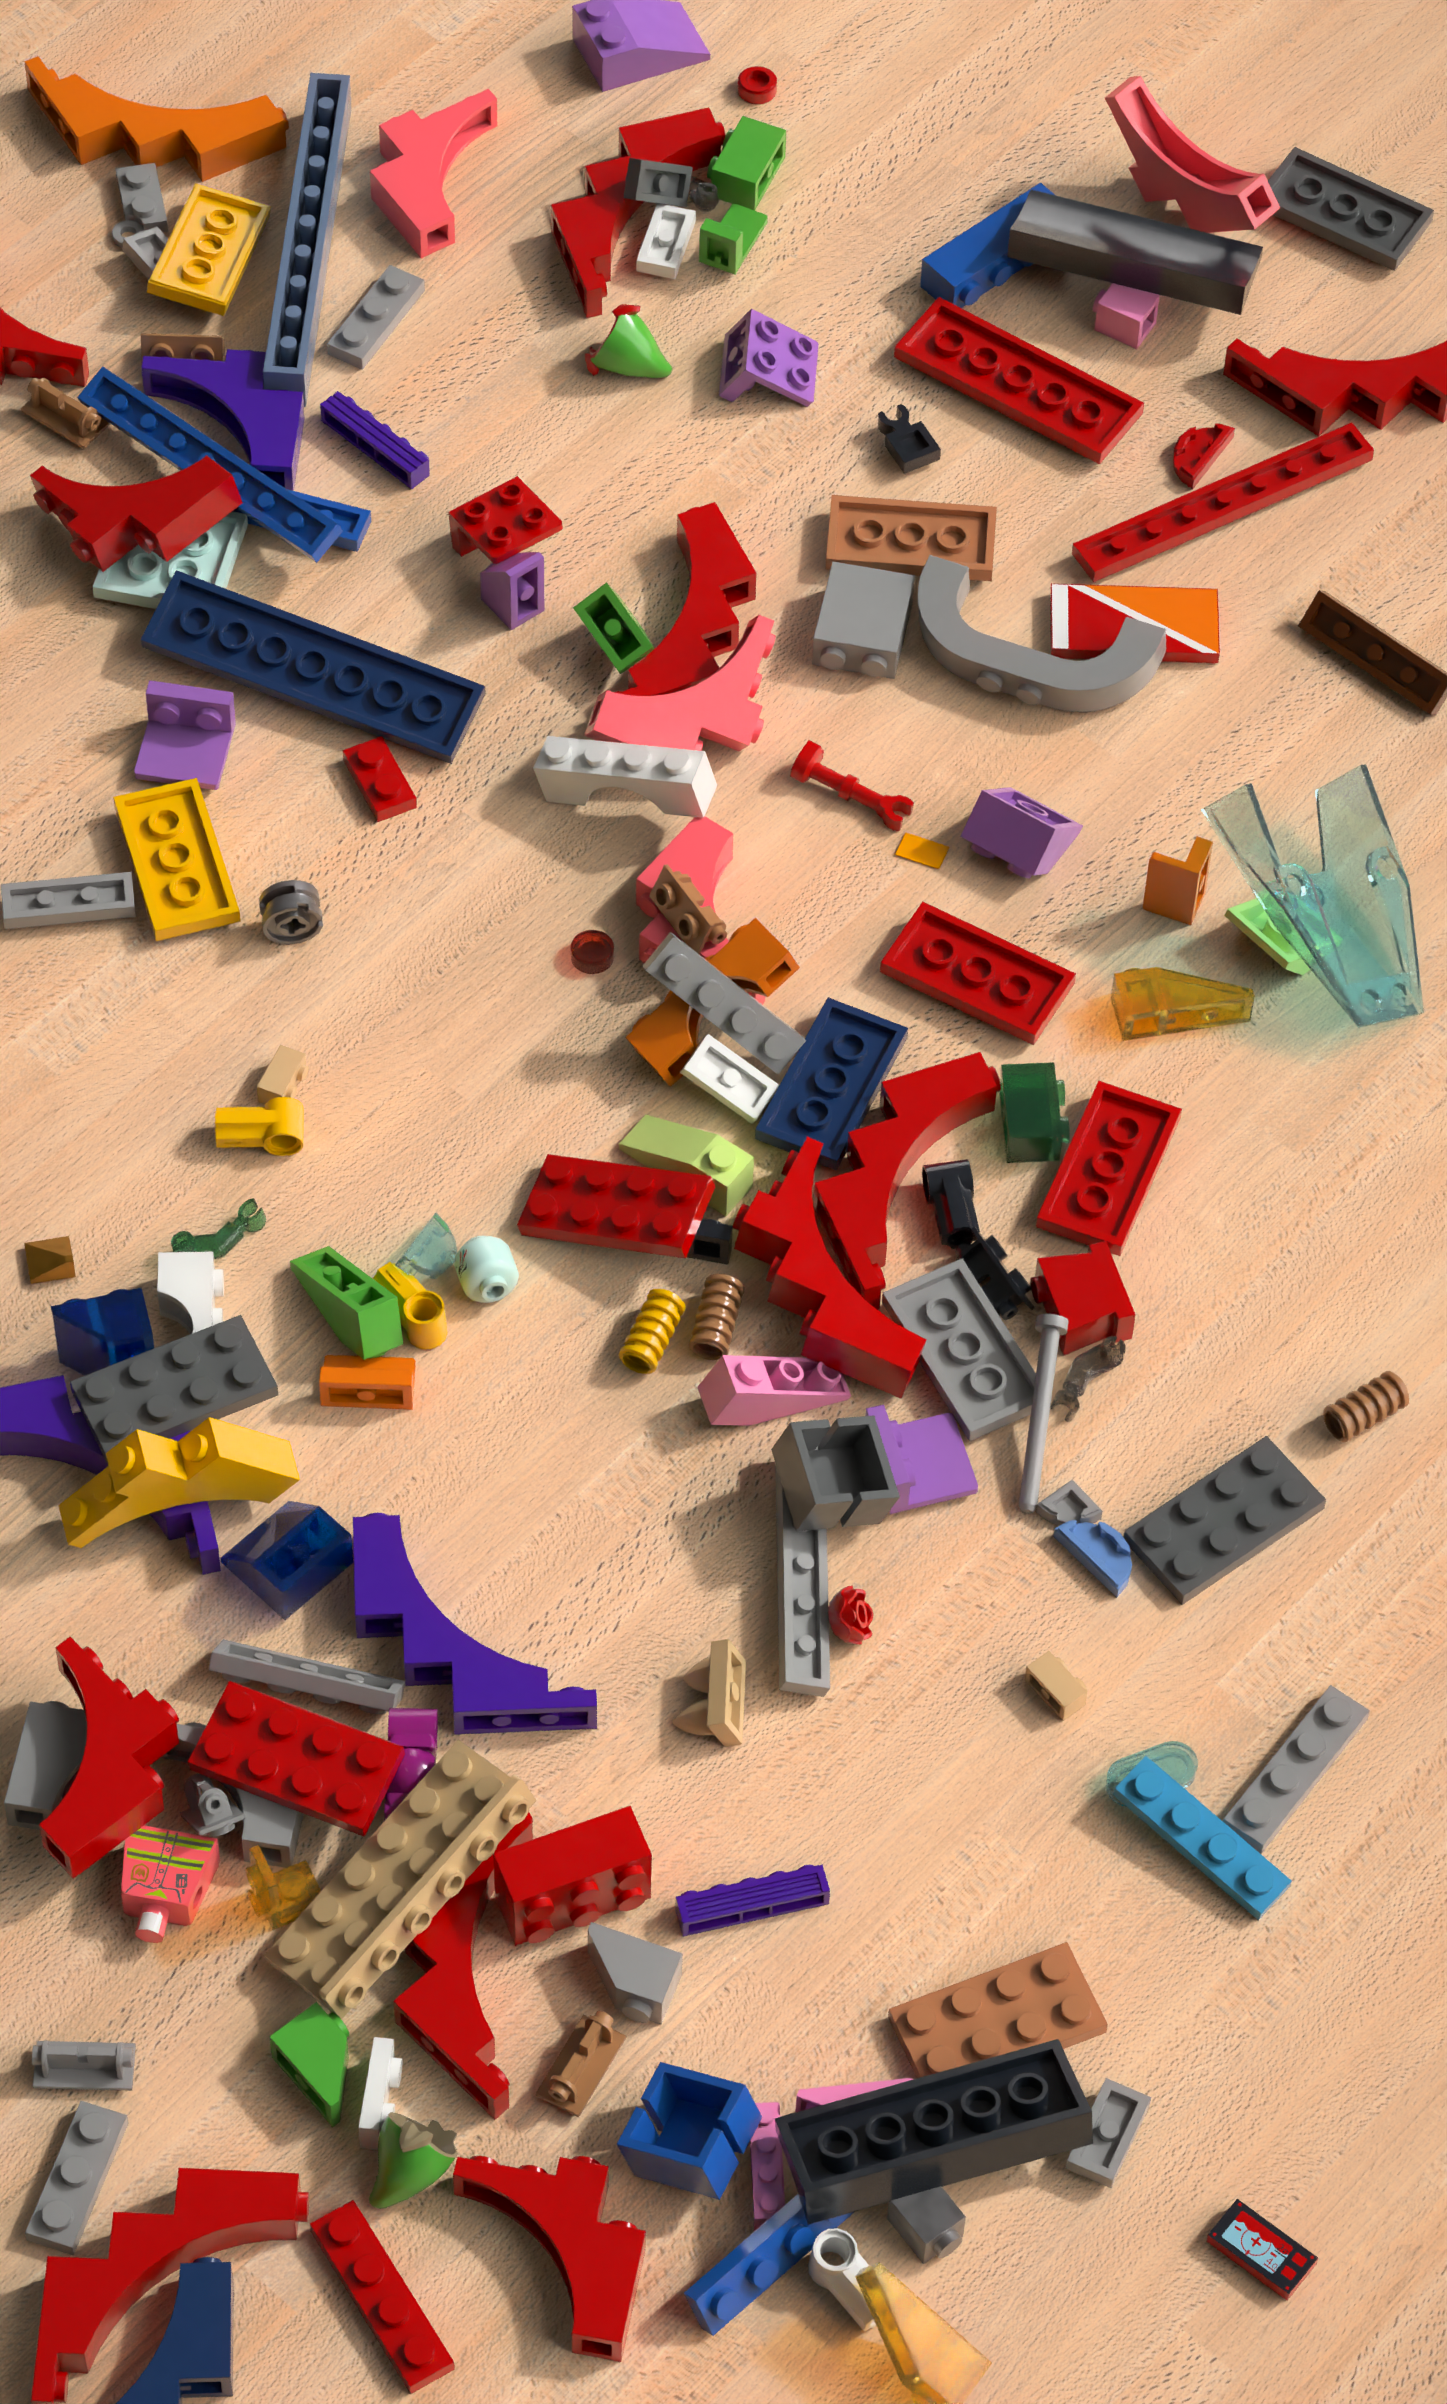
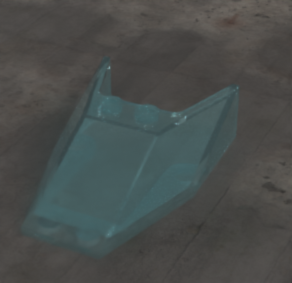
[1201,764,1424,1028]

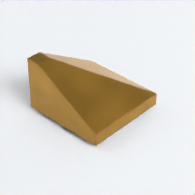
[24,1236,76,1284]

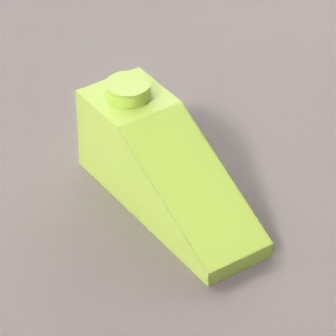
[619,1114,754,1216]

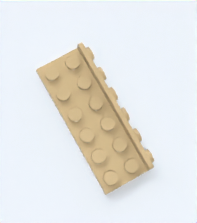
[264,1739,537,2020]

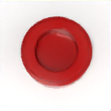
[738,66,777,104]

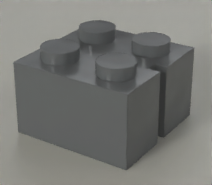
[771,1415,900,1531]

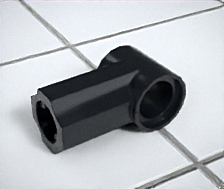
[922,1159,980,1249]

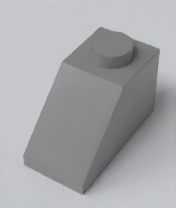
[588,1922,683,2025]

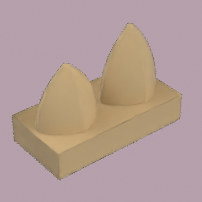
[672,1639,746,1747]

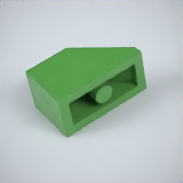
[573,582,655,674]
[269,2002,350,2128]

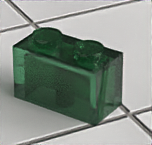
[999,1062,1070,1163]

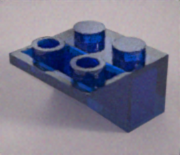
[51,1287,154,1376]
[220,1501,353,1620]

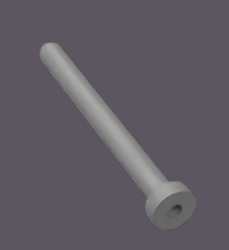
[1019,1314,1069,1514]

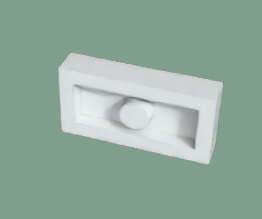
[636,203,696,279]
[680,1034,779,1124]
[359,2037,403,2150]

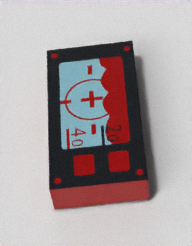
[1206,2199,1318,2301]

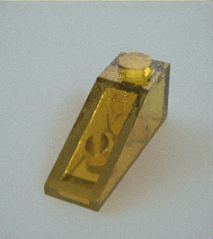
[1111,967,1255,1041]
[855,2262,992,2404]

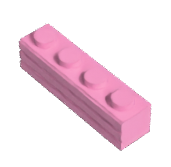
[750,2102,785,2231]

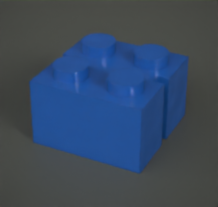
[617,2062,762,2200]

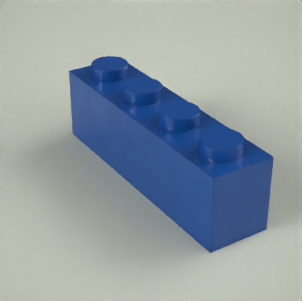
[920,183,1055,308]

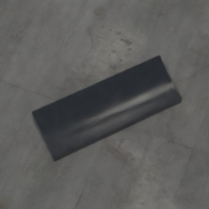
[1007,189,1263,315]
[775,2039,1093,2225]

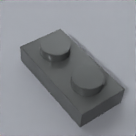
[623,158,693,207]

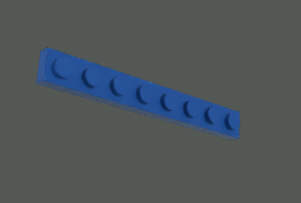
[77,366,343,563]

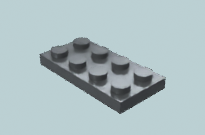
[1268,147,1434,271]
[70,1315,278,1463]
[1123,1436,1326,1605]

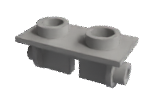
[180,1774,246,1837]
[32,2040,136,2091]

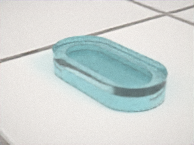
[1106,1741,1198,1807]

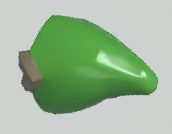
[369,2112,458,2209]

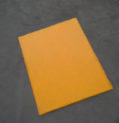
[895,832,950,869]

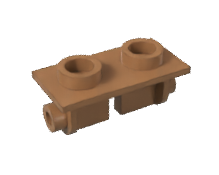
[141,333,225,366]
[21,378,111,449]
[649,864,727,954]
[536,2011,627,2117]

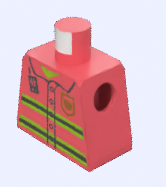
[121,1826,220,1943]

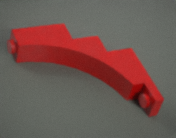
[551,107,726,318]
[1223,338,1447,437]
[614,502,757,696]
[813,1052,1001,1310]
[393,1812,533,2120]
[31,2168,309,2404]

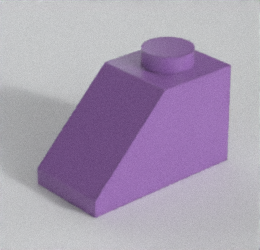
[480,552,545,630]

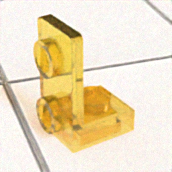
[245,1845,321,1930]

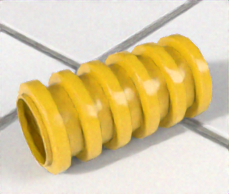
[618,1289,686,1374]

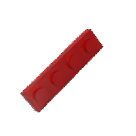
[310,2200,455,2394]

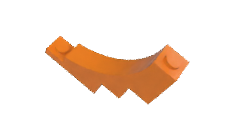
[24,56,289,182]

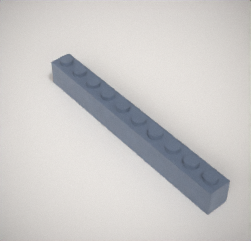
[263,72,351,407]

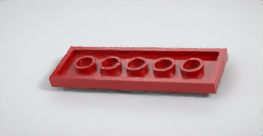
[894,297,1144,465]

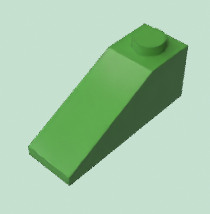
[290,1246,403,1360]

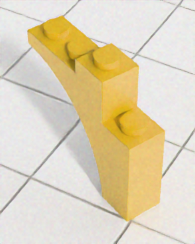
[58,1417,300,1548]

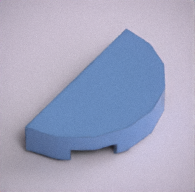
[1053,1520,1132,1598]

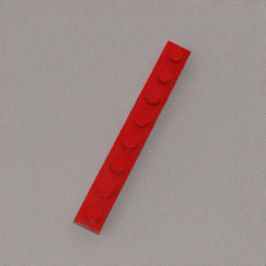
[1072,422,1374,582]

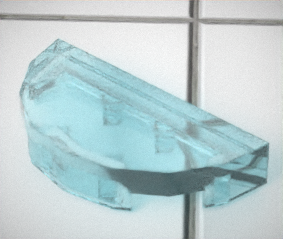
[395,1213,457,1279]

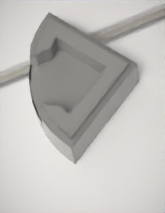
[1036,1480,1102,1526]

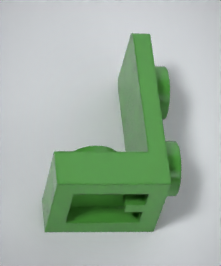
[699,204,768,275]

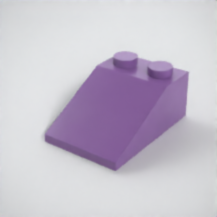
[572,0,711,92]

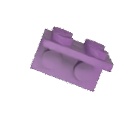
[719,309,819,407]
[134,680,236,790]
[865,1404,978,1514]

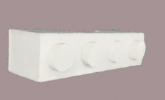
[533,736,717,818]
[157,1252,224,1431]

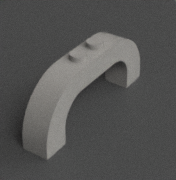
[918,555,1166,712]

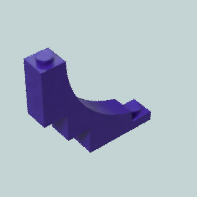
[0,1375,221,1575]
[353,1513,597,1735]

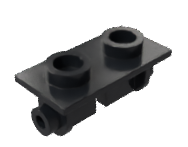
[955,1227,1035,1320]

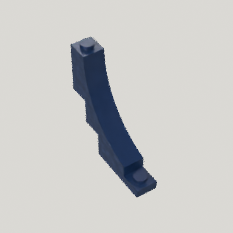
[115,2257,234,2404]

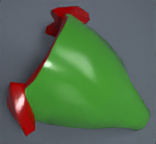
[585,304,673,378]

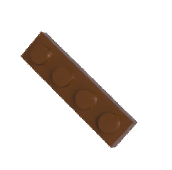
[1298,590,1447,715]

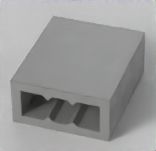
[812,562,915,679]

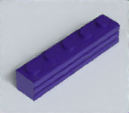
[320,391,430,490]
[675,1864,830,1937]

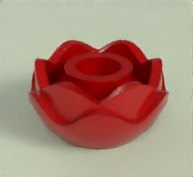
[828,1585,874,1645]

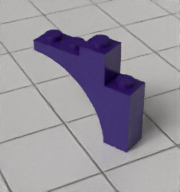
[141,349,305,491]

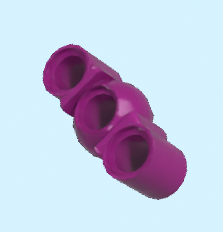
[384,1708,438,1821]

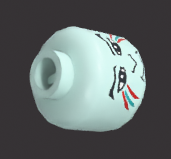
[454,1236,519,1303]

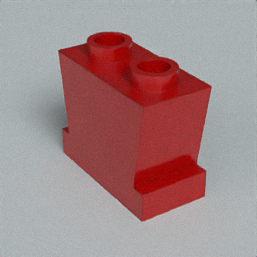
[1030,1241,1136,1356]

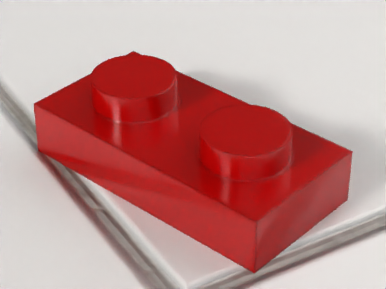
[343,736,417,822]

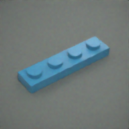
[1113,1756,1292,1921]

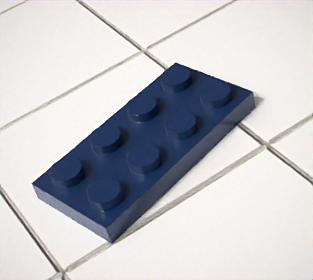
[755,997,908,1171]

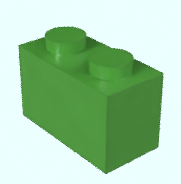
[707,116,786,210]

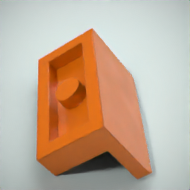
[1143,836,1213,925]
[319,1355,416,1410]

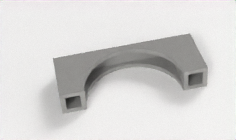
[4,1701,304,1868]

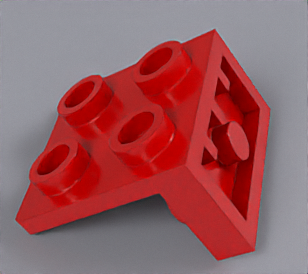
[448,476,563,564]

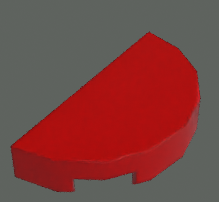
[1173,423,1235,490]

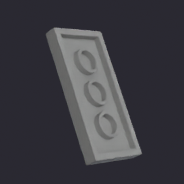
[882,1259,1036,1442]

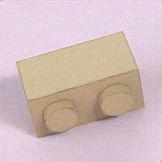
[257,1045,309,1105]
[1025,1651,1088,1721]

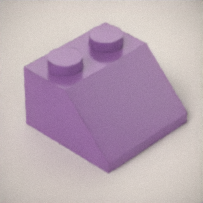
[960,787,1083,878]

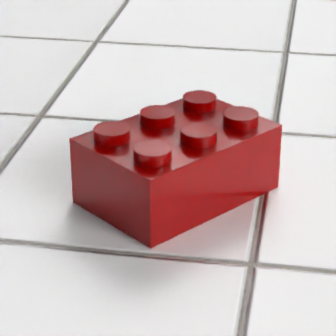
[493,1805,652,1946]

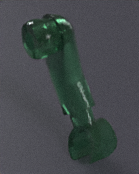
[171,1198,266,1260]

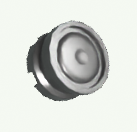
[259,880,323,945]

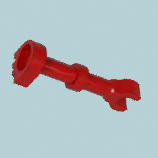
[790,740,914,831]

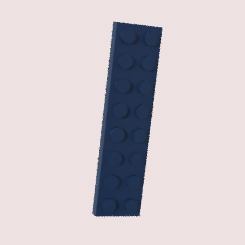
[141,570,486,764]

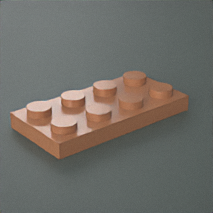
[825,495,997,582]
[888,1942,1108,2078]

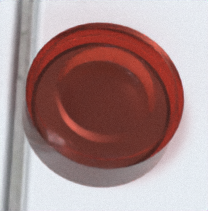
[571,930,614,974]

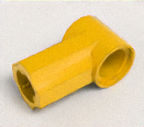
[215,1097,304,1156]
[373,1262,448,1350]

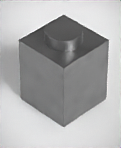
[887,2186,966,2264]

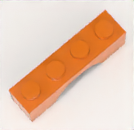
[625,917,800,1087]

